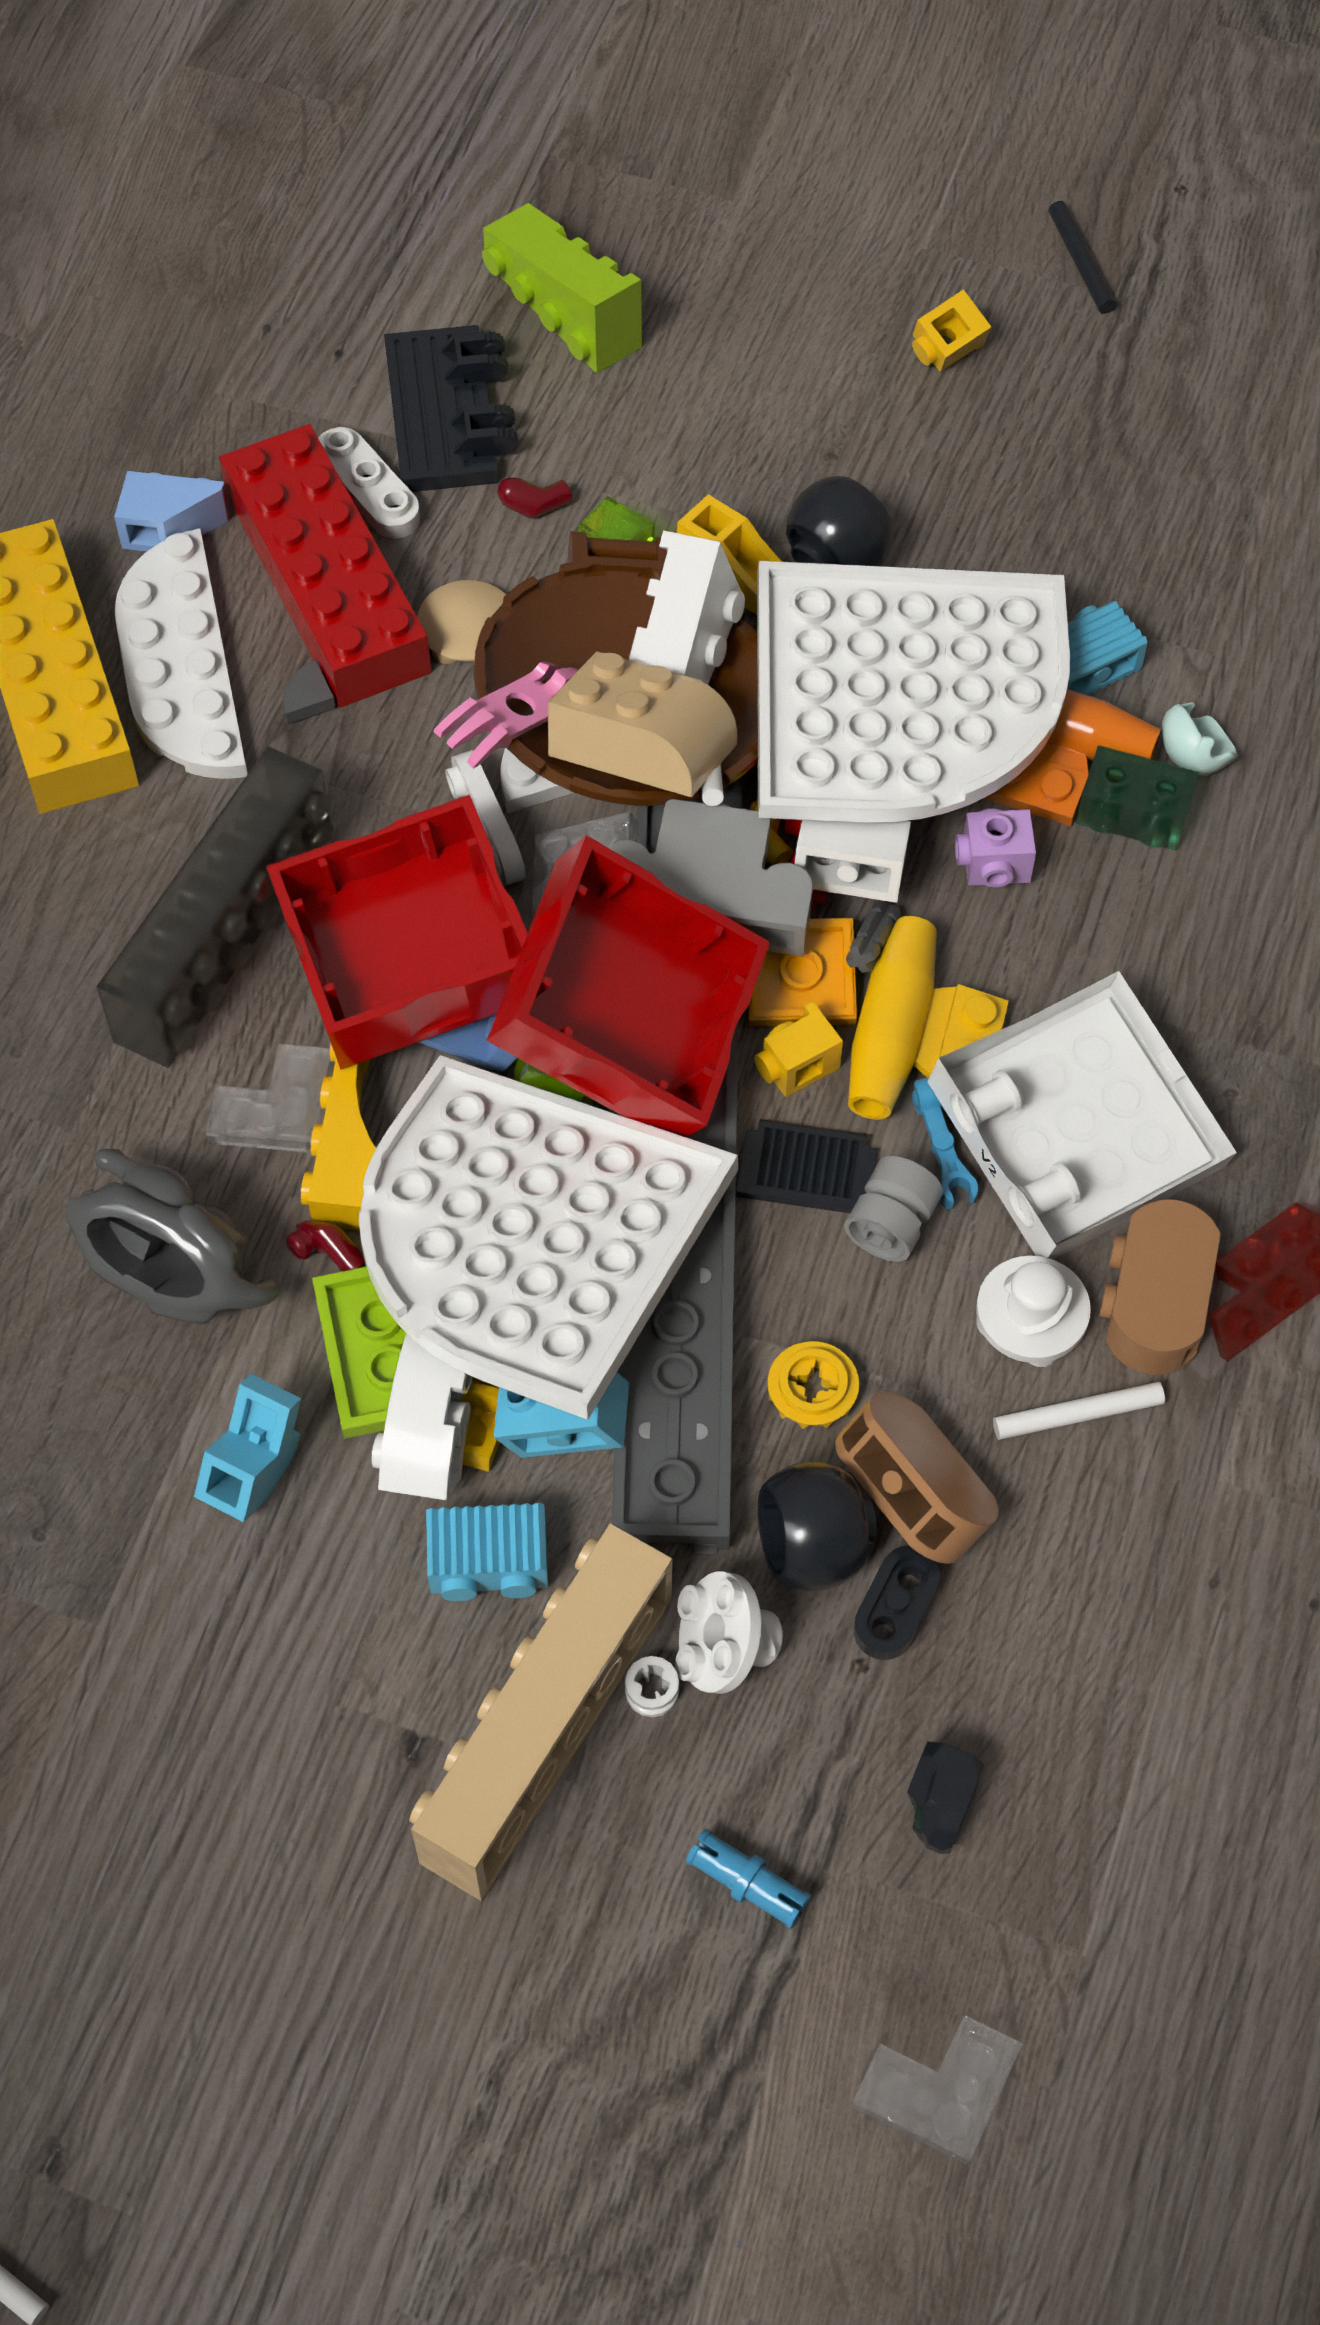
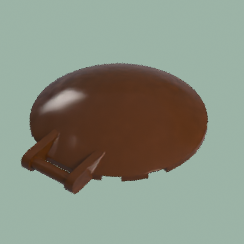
[473,531,758,806]

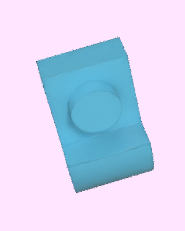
[194,1374,301,1522]

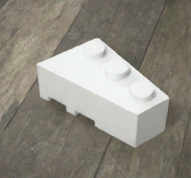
[629,530,745,685]

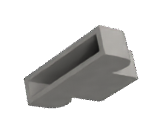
[608,799,812,956]

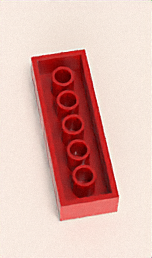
[219,424,431,708]

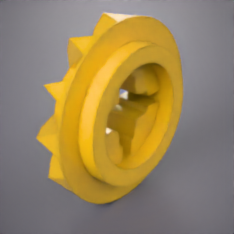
[767,1341,859,1429]

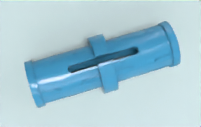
[686,1828,811,1929]

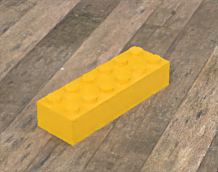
[0,519,139,814]

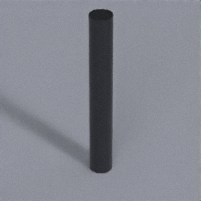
[1048,201,1116,314]

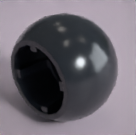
[786,476,894,567]
[757,1461,877,1591]

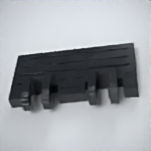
[384,325,519,492]

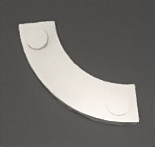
[372,1333,472,1500]

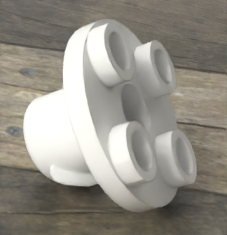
[976,1256,1091,1367]
[675,1571,783,1694]

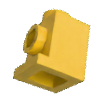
[912,289,991,372]
[754,1001,843,1098]

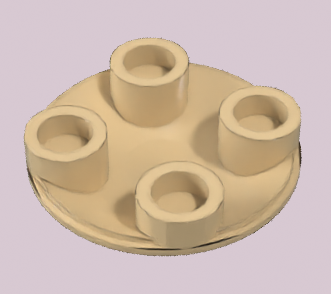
[417,580,506,664]

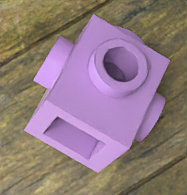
[955,809,1036,888]

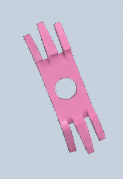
[433,662,579,769]

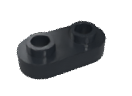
[854,1546,940,1660]

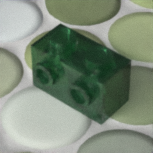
[1076,745,1199,851]

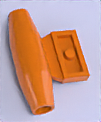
[984,689,1162,827]

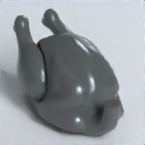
[65,1149,280,1324]

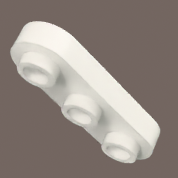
[318,427,420,539]
[445,750,526,886]

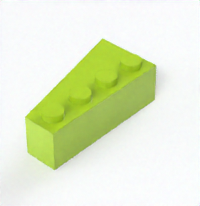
[482,203,642,374]

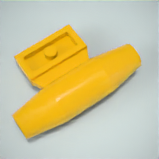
[848,916,1009,1120]

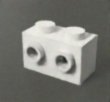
[794,820,911,903]

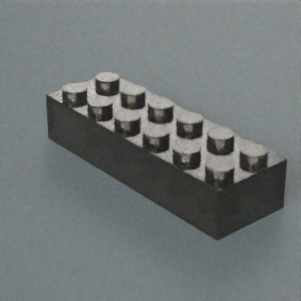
[96,746,334,1068]

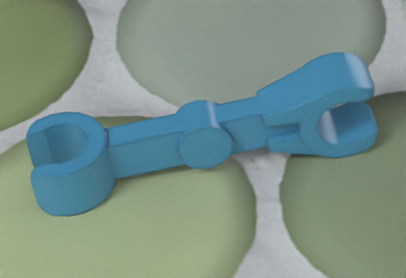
[912,1077,978,1209]

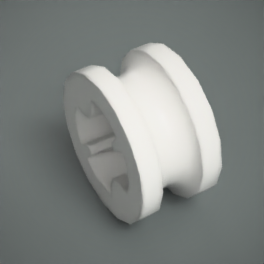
[625,1656,679,1717]

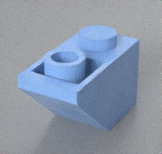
[114,471,230,552]

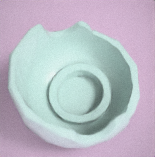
[1162,702,1238,777]

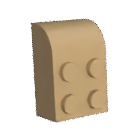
[548,651,737,797]

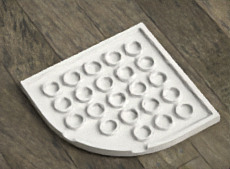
[757,561,1070,823]
[359,1055,738,1420]

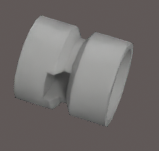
[844,1156,943,1262]

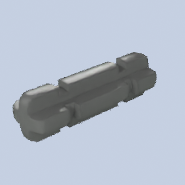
[846,900,901,973]

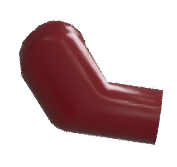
[497,477,573,518]
[286,1220,366,1272]

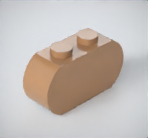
[1099,1199,1221,1375]
[835,1391,999,1564]

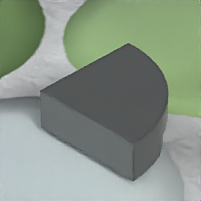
[283,660,335,724]

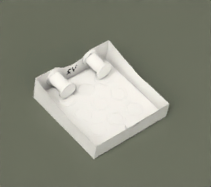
[927,971,1237,1260]

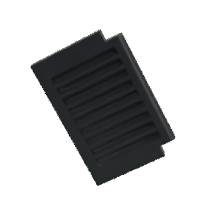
[736,1119,877,1213]

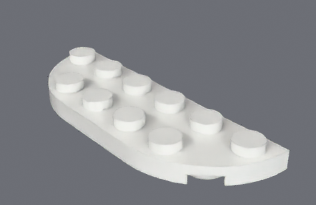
[115,528,248,779]

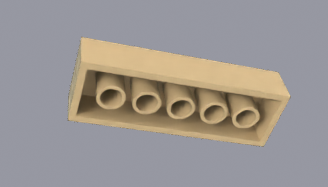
[409,1524,672,1902]

